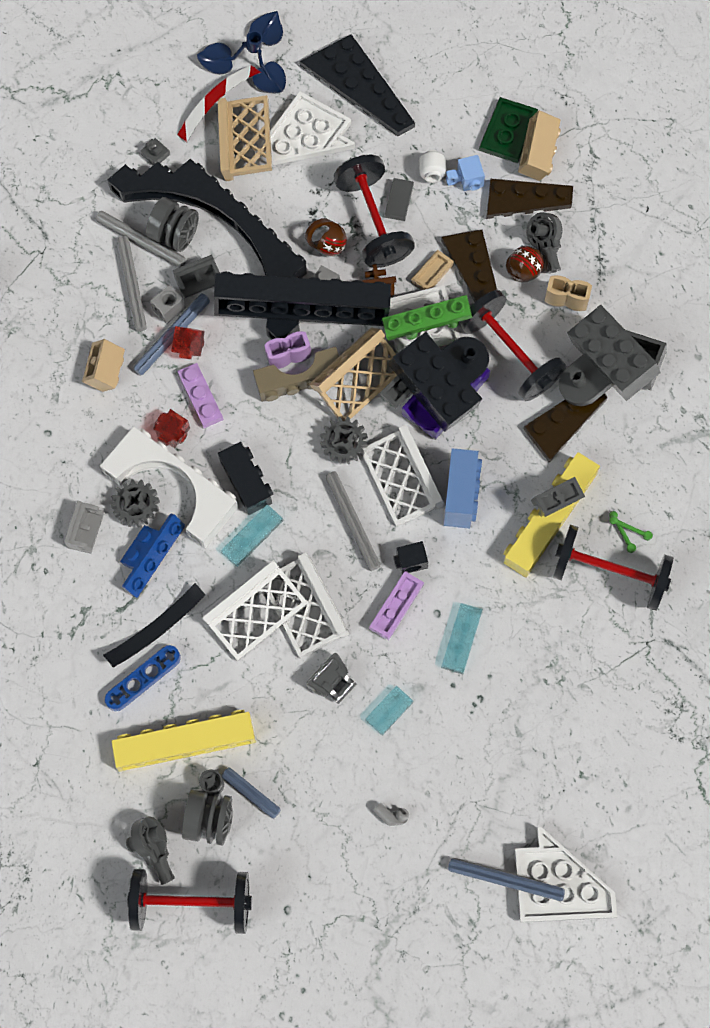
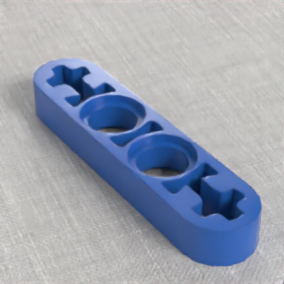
[105,645,181,711]

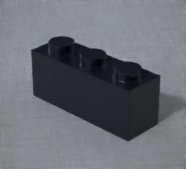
[218,442,274,515]

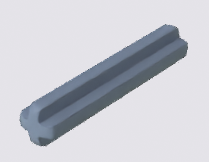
[222,767,281,819]

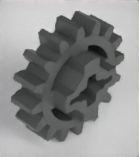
[320,416,368,465]
[111,479,160,527]

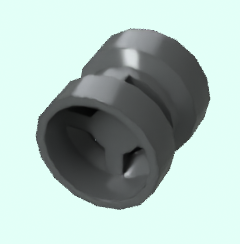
[199,769,225,796]

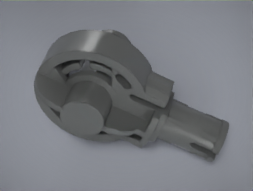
[526,212,563,273]
[126,816,175,885]

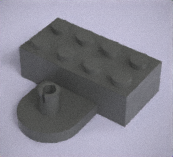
[559,304,661,406]

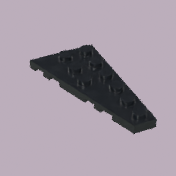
[300,34,415,136]

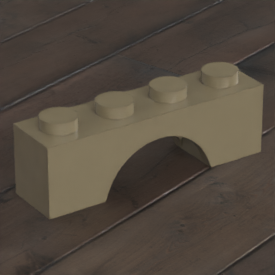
[253,347,339,402]

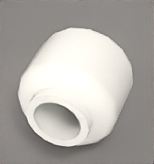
[419,150,446,183]

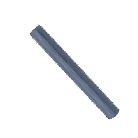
[133,293,210,375]
[448,859,565,901]

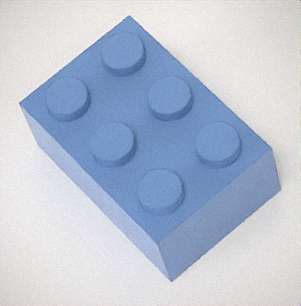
[444,448,482,529]

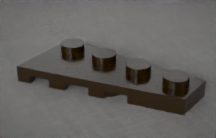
[486,178,573,219]
[441,229,497,302]
[524,393,608,463]

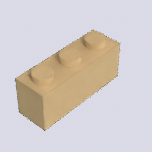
[518,110,561,181]

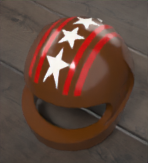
[305,218,347,256]
[506,246,544,282]

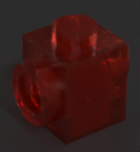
[171,326,205,359]
[153,409,190,448]

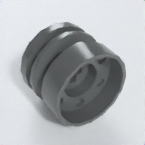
[146,197,199,252]
[182,790,233,846]

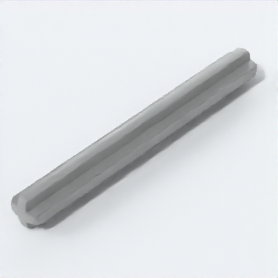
[96,211,186,268]
[117,236,147,332]
[326,471,380,571]

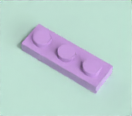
[177,363,224,428]
[369,571,424,641]

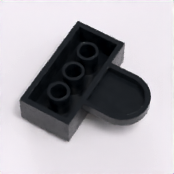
[389,332,489,432]

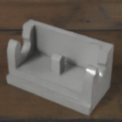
[64,500,104,554]

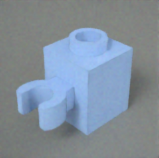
[446,155,485,191]

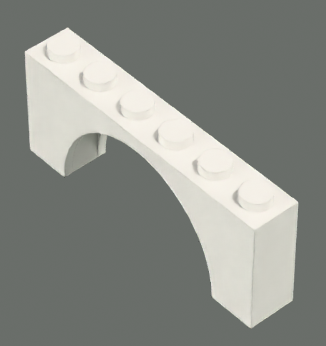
[100,426,238,548]

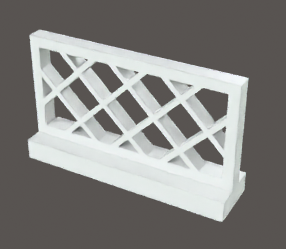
[362,424,445,527]
[264,552,350,659]
[202,560,308,661]

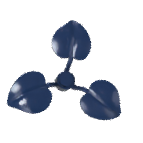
[197,11,286,93]

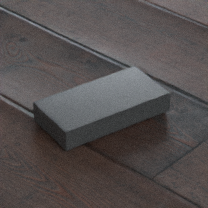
[385,178,414,221]

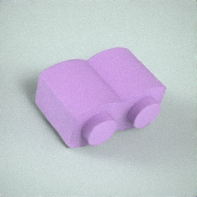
[264,331,311,369]

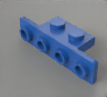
[120,513,185,598]

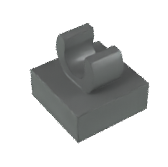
[141,138,170,165]

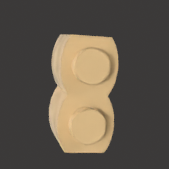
[545,275,592,311]

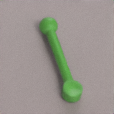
[609,511,636,553]
[609,516,653,541]

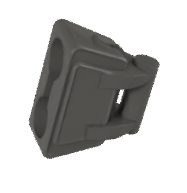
[307,653,357,704]

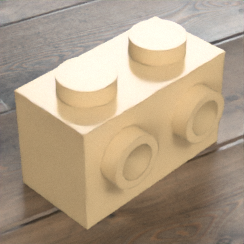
[82,339,125,392]

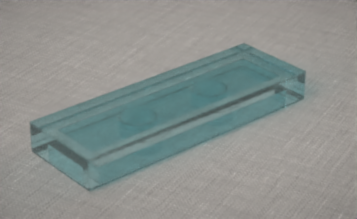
[221,504,284,567]
[441,603,483,675]

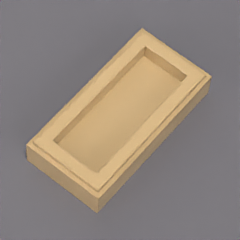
[411,250,454,290]

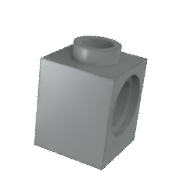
[150,285,186,324]

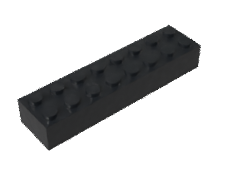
[214,271,391,326]

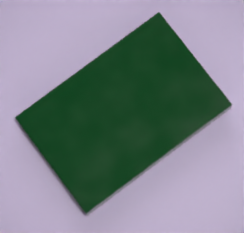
[479,97,538,163]

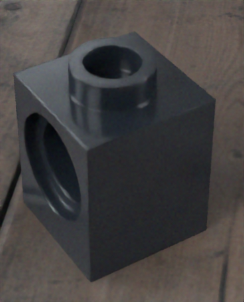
[393,541,428,575]

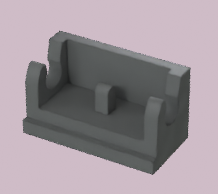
[173,254,220,298]
[531,477,585,517]

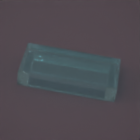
[365,686,414,736]

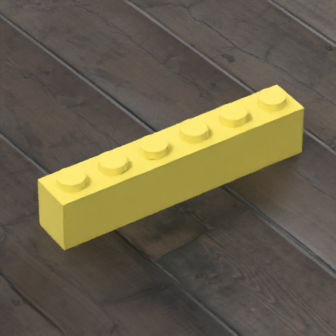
[503,452,600,578]
[111,710,256,772]

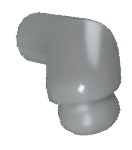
[373,803,409,826]

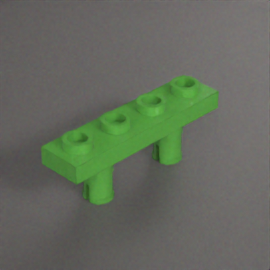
[382,295,472,341]

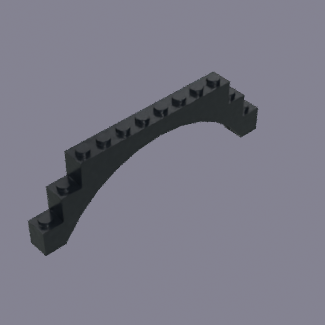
[107,159,307,340]

